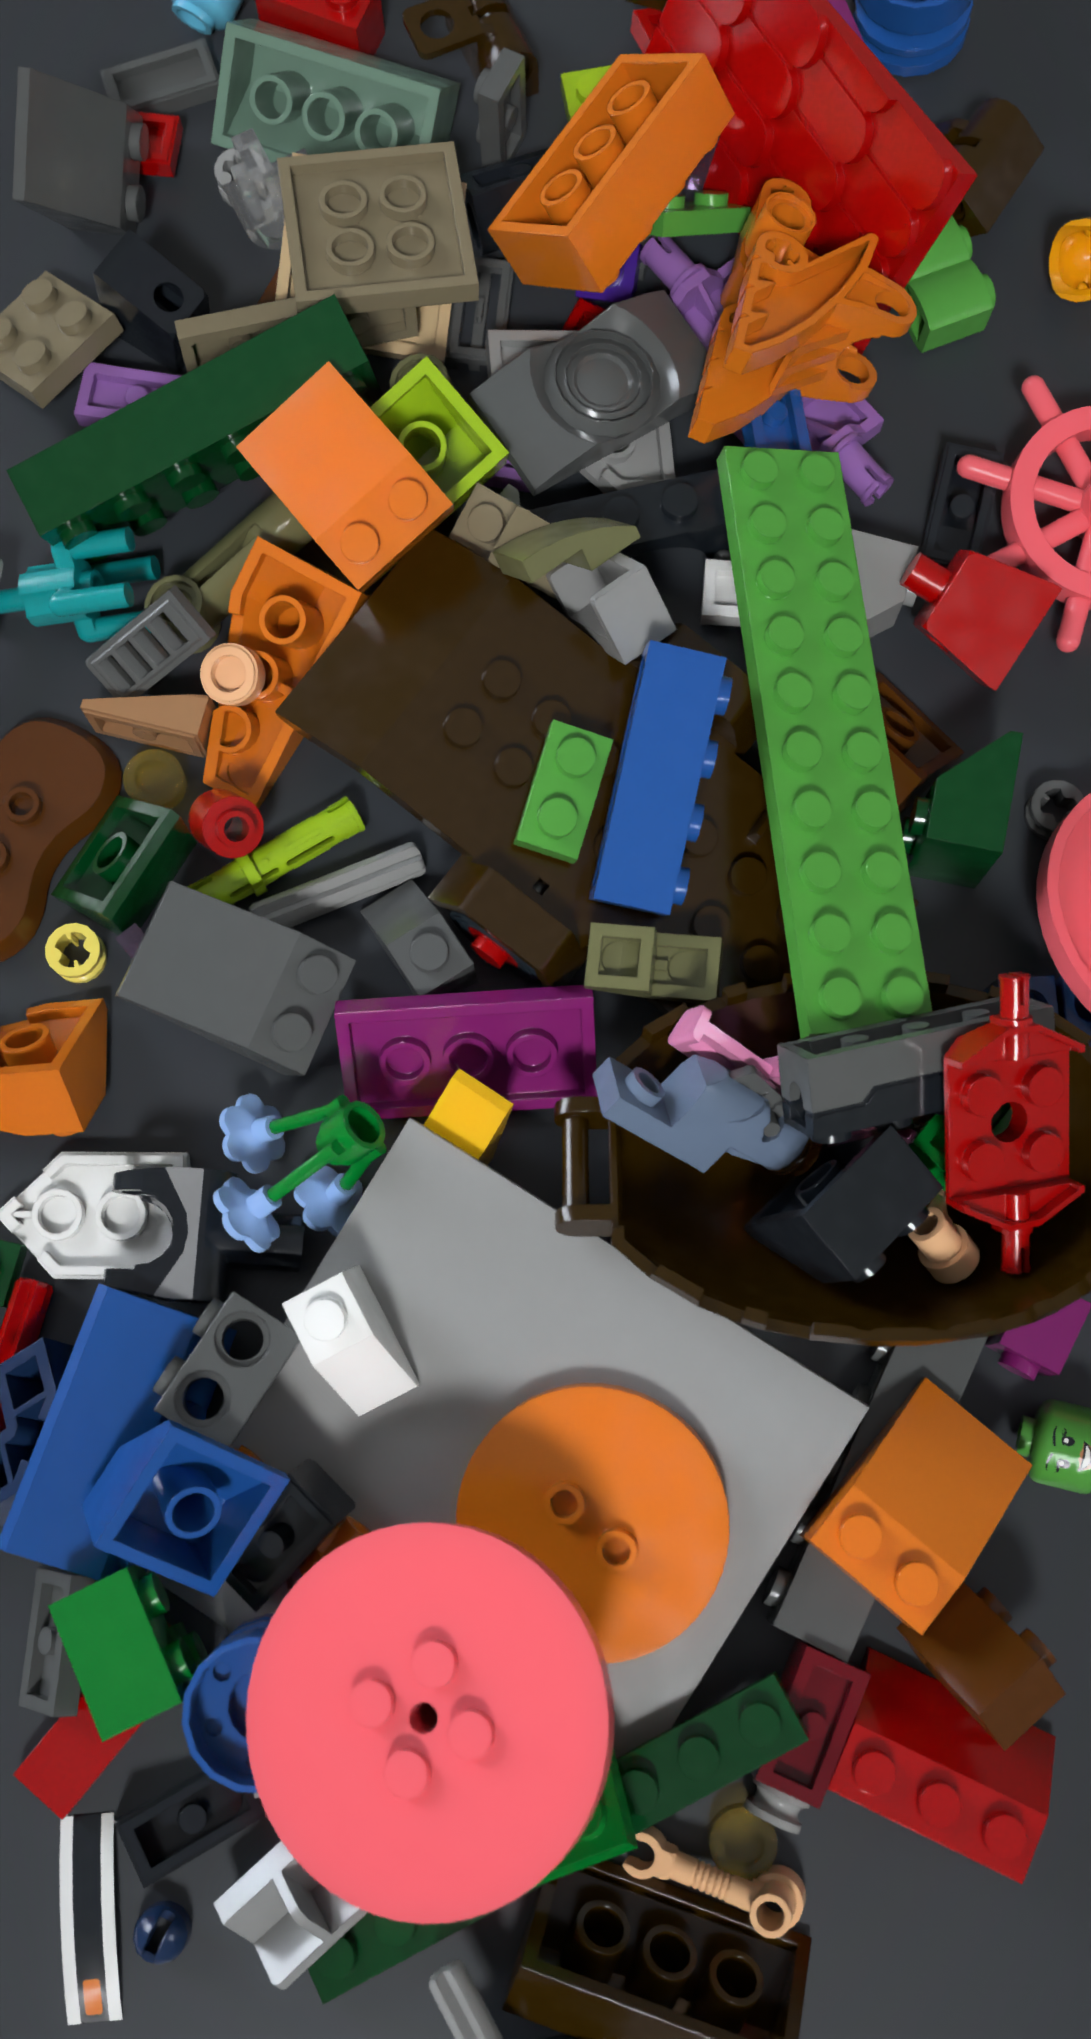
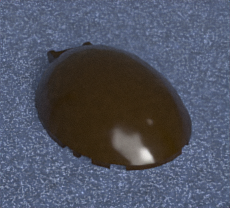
[554,971,1091,1346]

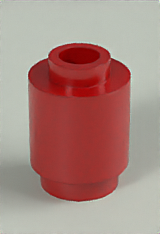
[189,789,264,858]

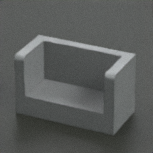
[546,553,677,665]

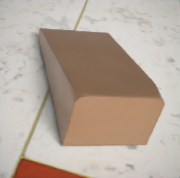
[80,694,217,758]

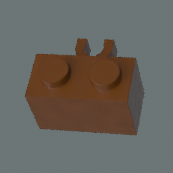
[896,1582,1066,1751]

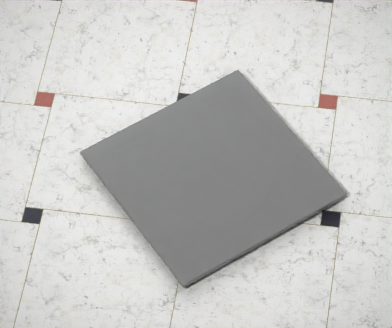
[146,1118,869,1870]

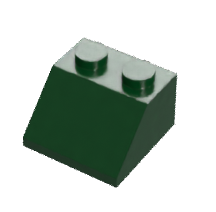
[901,731,1023,889]

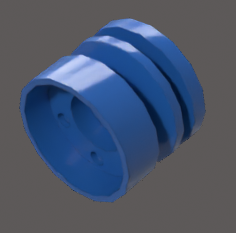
[853,0,973,77]
[182,1613,275,1793]

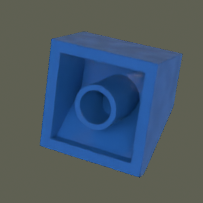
[82,1419,290,1597]

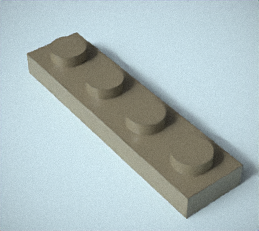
[174,297,419,373]

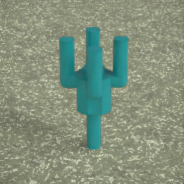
[0,527,161,643]

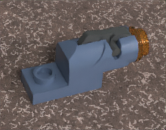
[592,1055,822,1176]

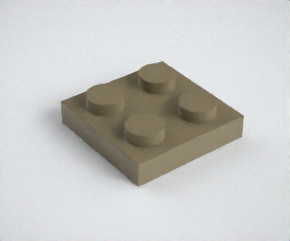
[0,271,124,409]

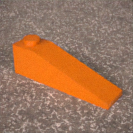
[202,536,370,809]
[0,998,107,1137]

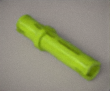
[186,796,366,905]

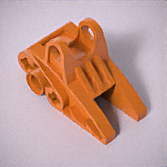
[688,178,917,444]

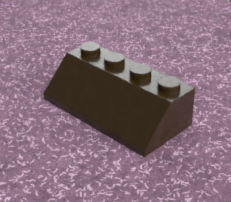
[502,1860,812,2039]

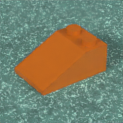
[236,361,454,593]
[799,1377,1033,1635]

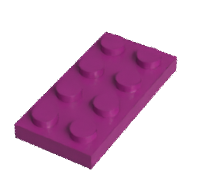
[334,985,597,1119]

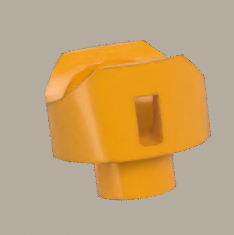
[1049,217,1091,303]

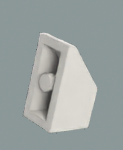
[282,1265,420,1416]

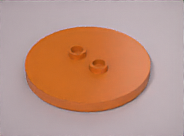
[456,1383,730,1664]

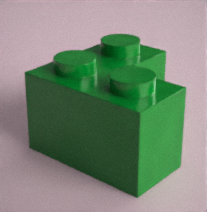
[48,1565,208,1742]

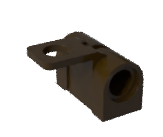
[402,0,539,98]
[936,98,1045,237]

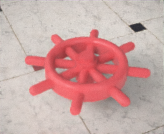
[956,375,1091,653]

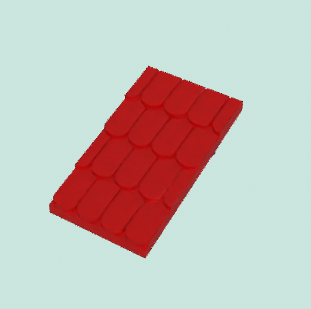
[645,0,978,355]

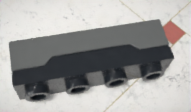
[777,997,1055,1144]

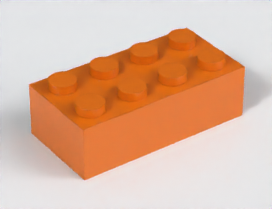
[487,53,735,293]

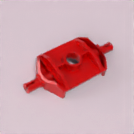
[944,972,1085,1274]

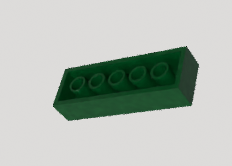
[6,294,383,564]

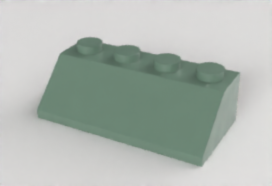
[211,18,460,164]

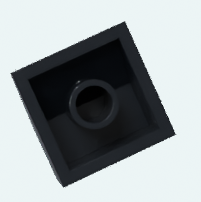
[743,1125,943,1284]

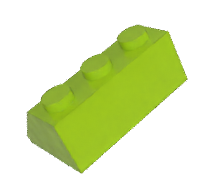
[370,356,509,584]

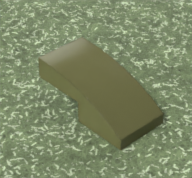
[492,517,640,583]
[584,922,724,1004]

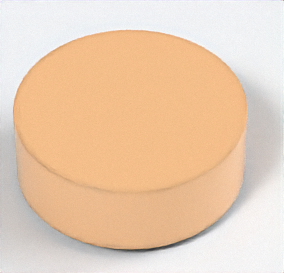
[200,643,266,706]

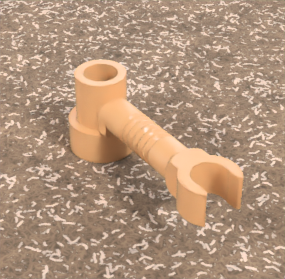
[908,1190,980,1284]
[622,1826,806,1939]

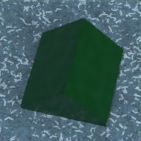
[51,795,197,943]

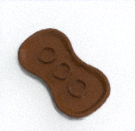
[0,717,122,962]

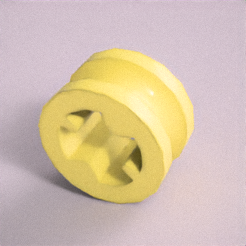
[45,923,107,984]

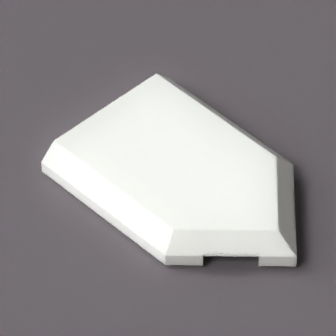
[0,1152,191,1280]

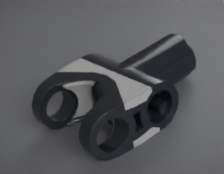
[103,1166,304,1304]

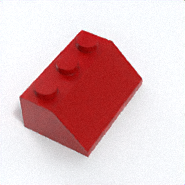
[827,1647,1056,1884]

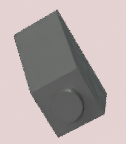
[360,879,477,996]

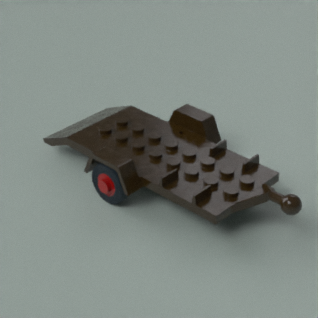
[275,529,919,1014]

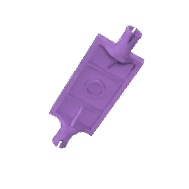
[640,237,894,507]

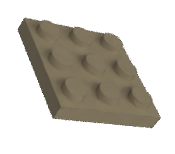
[277,141,479,314]

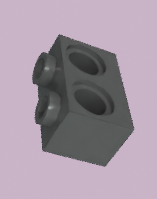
[153,1291,300,1447]

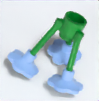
[213,1093,387,1253]

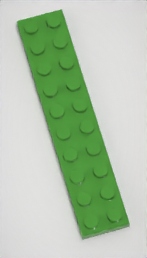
[716,446,932,1039]

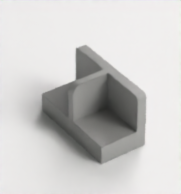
[213,1841,368,1990]

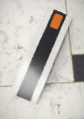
[60,1812,123,2025]

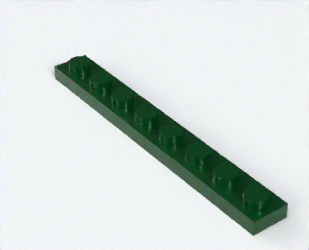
[308,1671,810,2004]

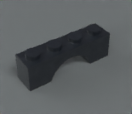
[528,469,730,596]

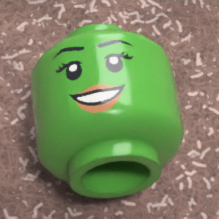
[1015,1399,1091,1494]

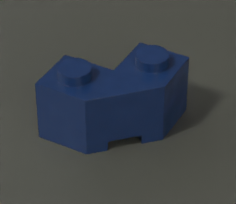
[0,1337,74,1526]

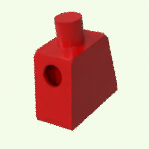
[900,550,1062,691]

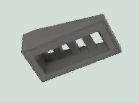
[85,585,216,698]

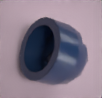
[133,1901,192,1965]

